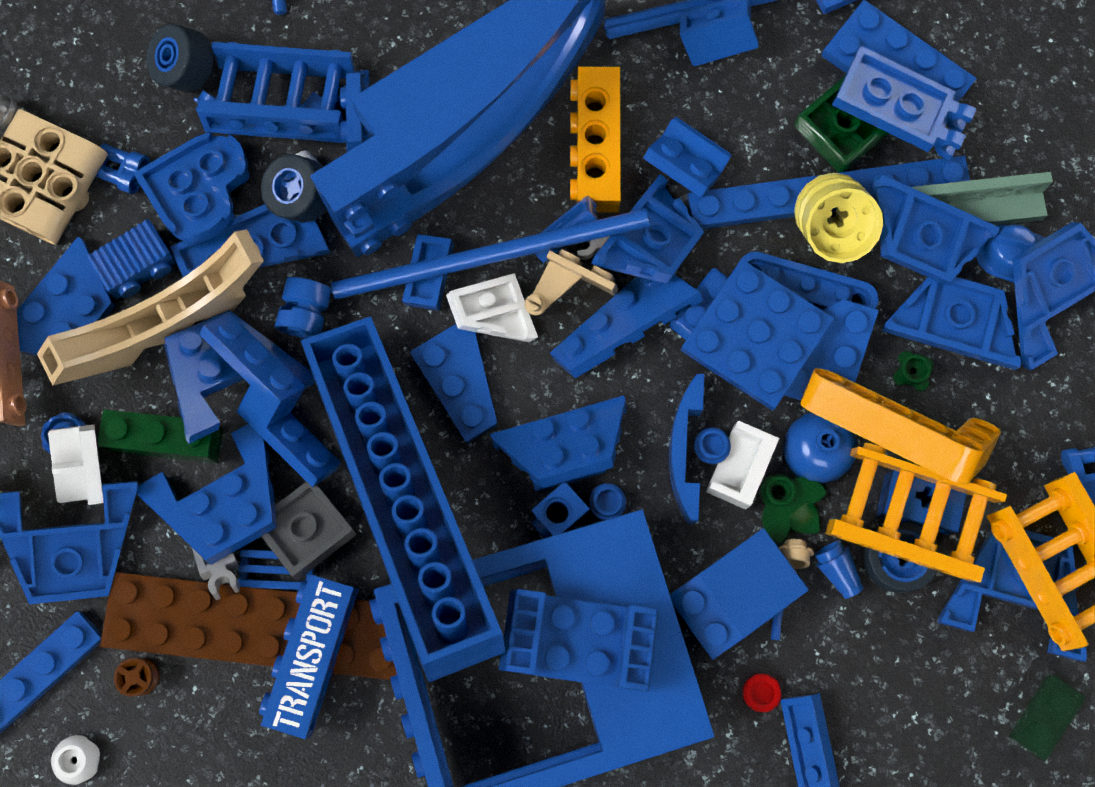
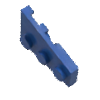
[410,324,498,444]

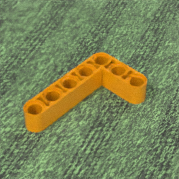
[800,368,1001,484]

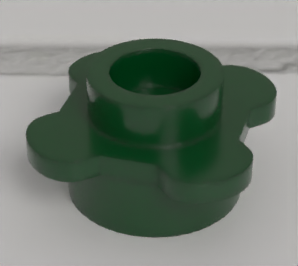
[893,351,934,391]

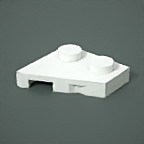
[446,273,538,342]

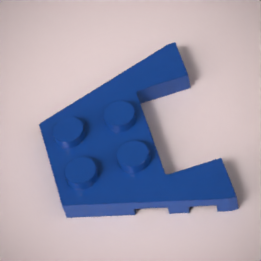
[1012,222,1095,370]
[164,310,315,444]
[136,424,277,565]
[0,481,138,605]
[937,530,1087,662]

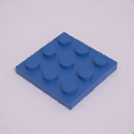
[680,259,834,411]

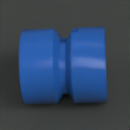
[274,277,332,339]

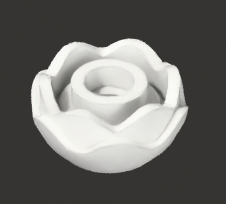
[51,735,100,785]

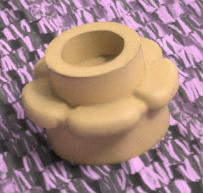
[779,539,814,569]

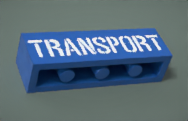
[259,574,359,739]

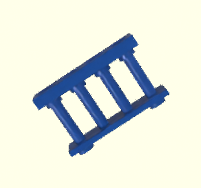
[197,42,355,143]

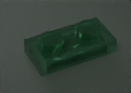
[1009,675,1086,761]

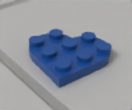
[133,132,250,246]

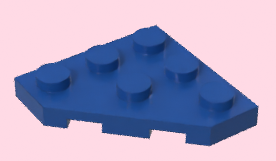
[784,299,879,400]

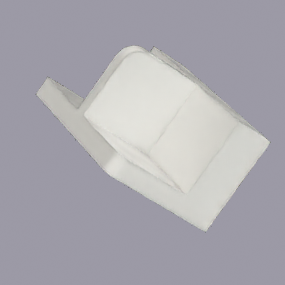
[48,425,104,505]

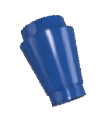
[815,540,864,599]

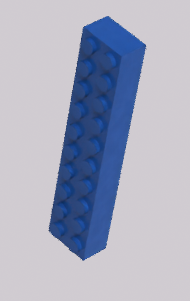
[301,316,505,683]

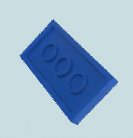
[821,0,977,102]

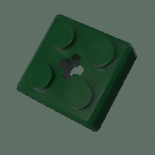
[794,76,889,173]

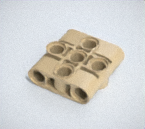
[0,109,108,245]

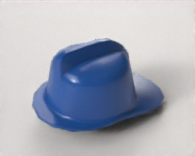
[976,225,1044,283]

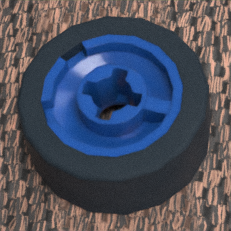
[863,521,939,593]

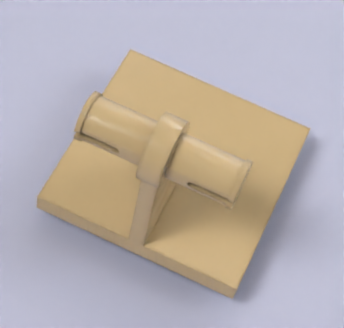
[525,249,619,316]

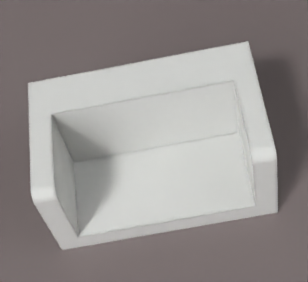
[706,421,779,510]

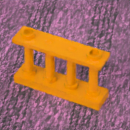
[825,443,1007,583]
[986,472,1095,651]

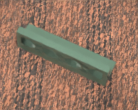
[911,172,1053,226]

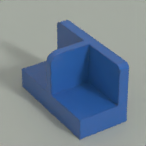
[680,0,759,66]

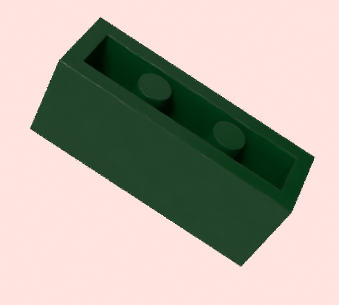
[97,410,224,464]

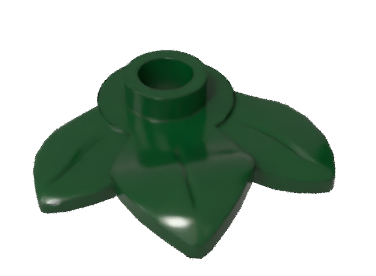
[760,474,827,543]

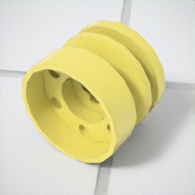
[794,173,883,263]

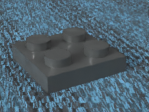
[261,482,356,581]

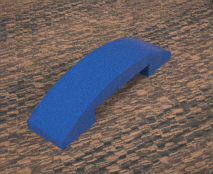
[669,374,704,524]

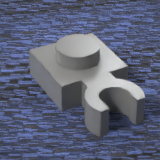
[192,548,240,600]

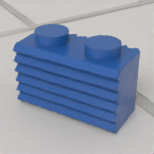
[87,219,177,299]

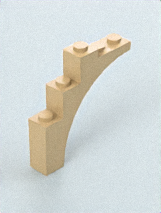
[37,229,264,386]

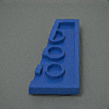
[170,204,331,278]

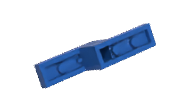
[199,312,341,487]

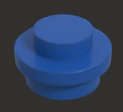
[694,428,731,464]
[589,484,626,520]

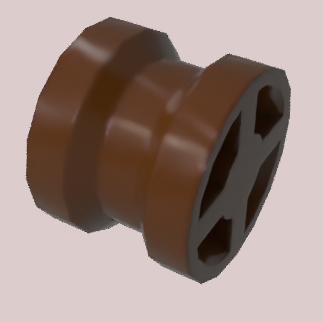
[114,658,160,697]

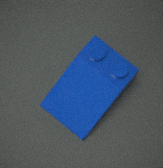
[670,528,809,660]

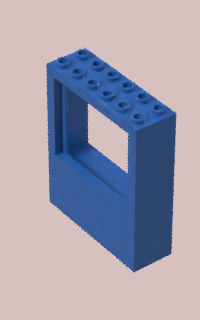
[369,509,715,787]

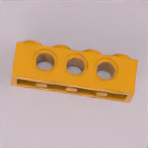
[570,67,621,212]

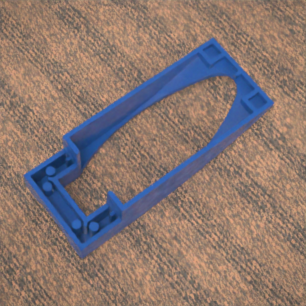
[310,0,606,258]

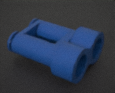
[96,143,150,195]

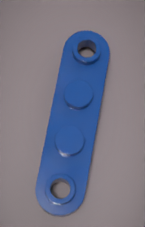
[742,252,878,310]

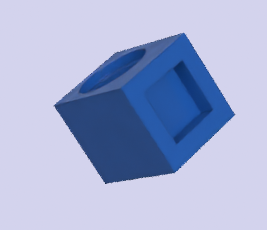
[531,482,589,539]

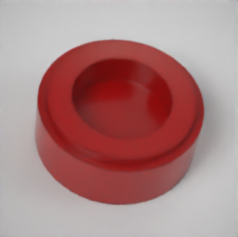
[742,674,781,712]

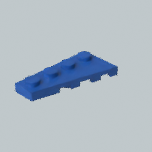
[550,274,704,378]

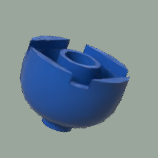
[783,412,859,484]

